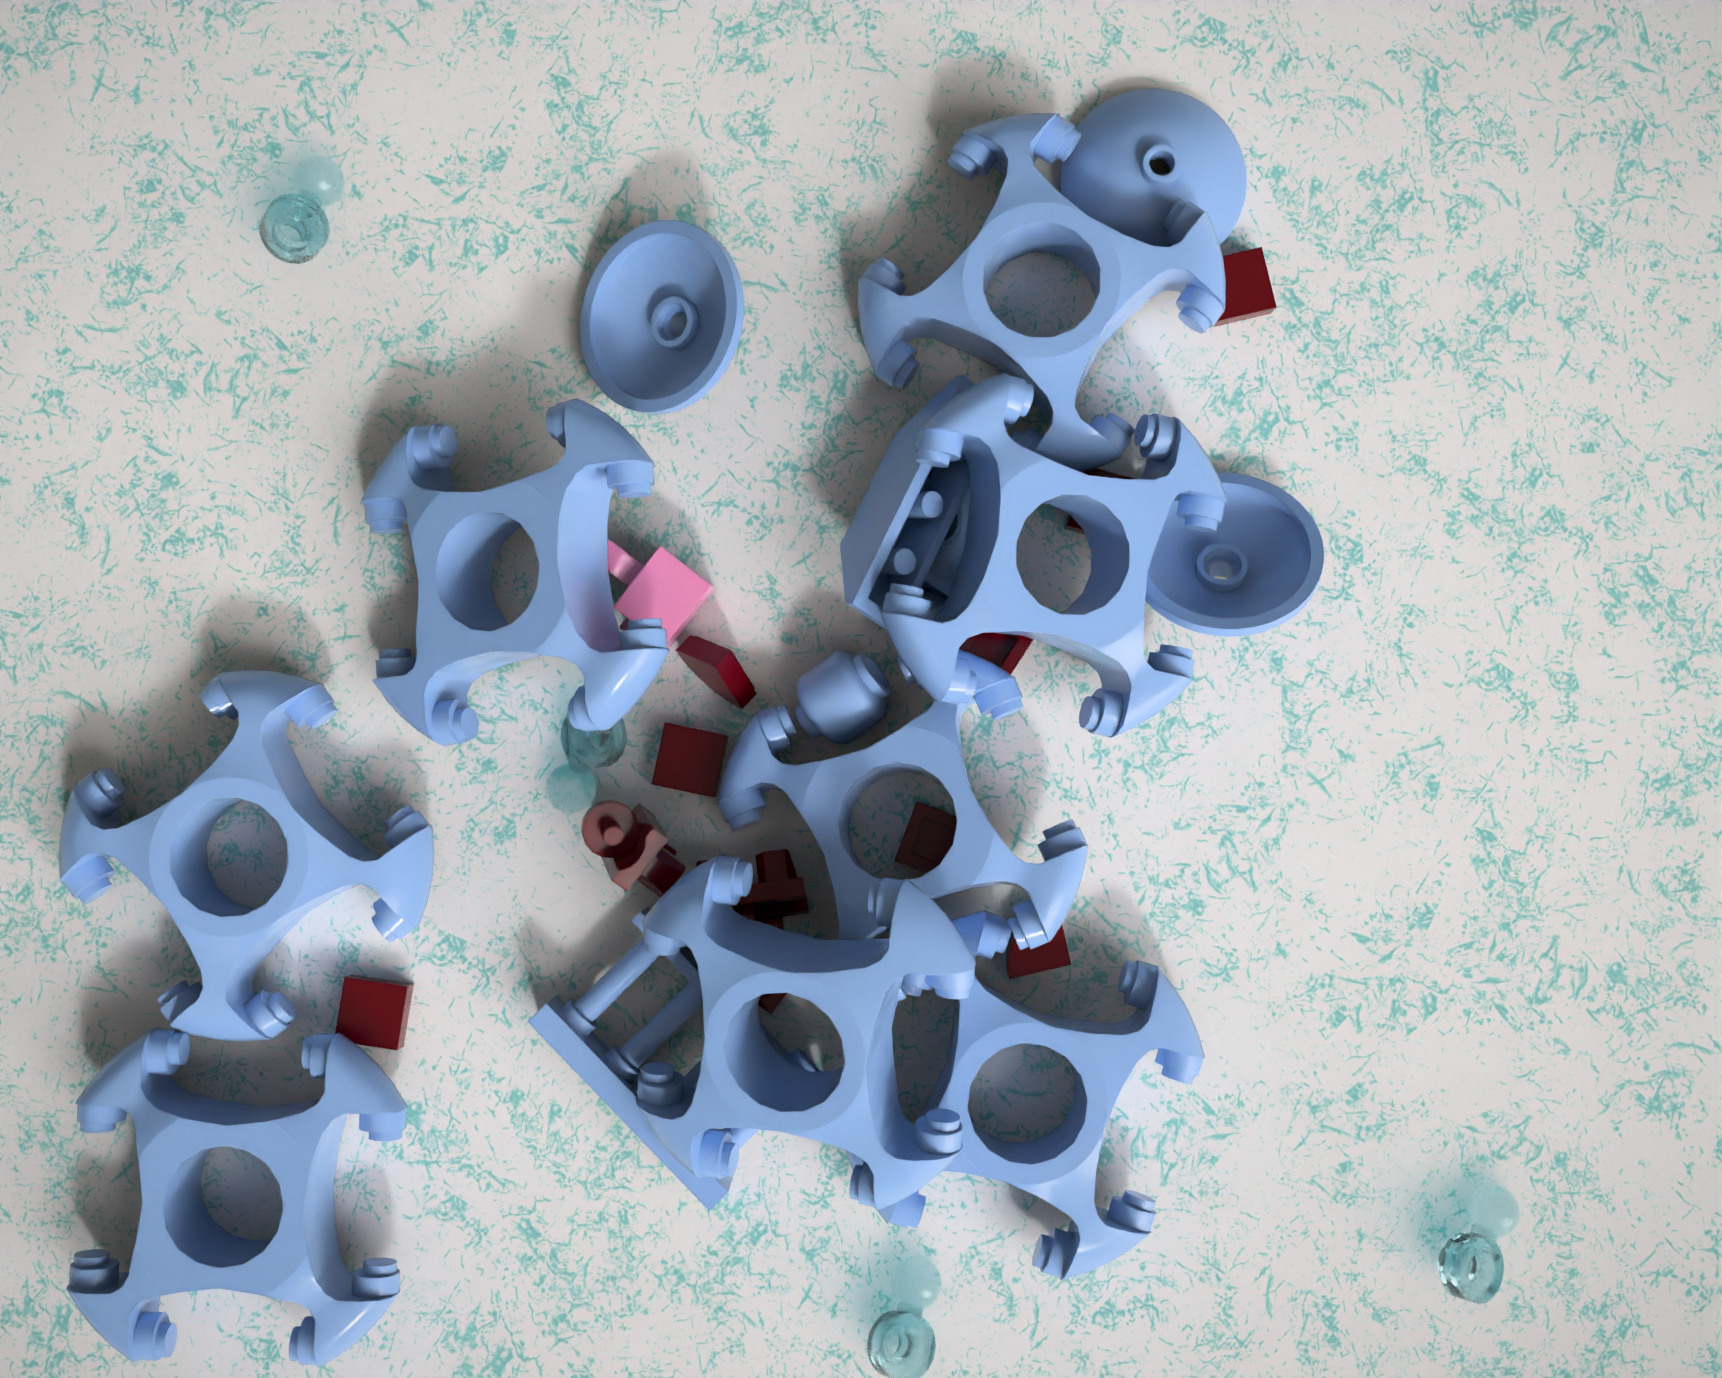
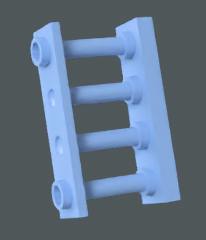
[527,907,821,1211]

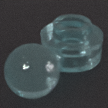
[259,155,345,264]
[546,714,627,813]
[1438,1185,1520,1304]
[867,1256,942,1378]

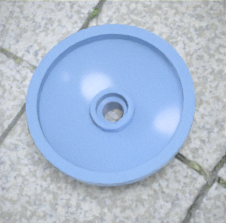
[1059,88,1247,247]
[580,220,744,414]
[1145,472,1324,637]

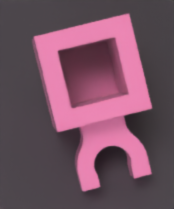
[608,539,715,649]

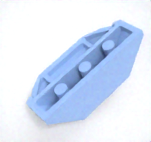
[840,375,1010,629]

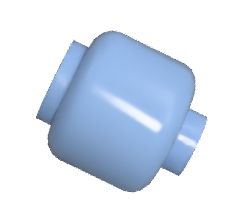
[794,650,892,744]

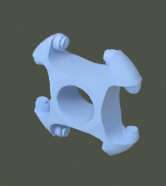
[858,113,1226,472]
[880,373,1228,738]
[360,398,670,746]
[717,649,1088,1006]
[58,670,434,1042]
[636,854,976,1210]
[846,910,1205,1280]
[66,1027,408,1367]

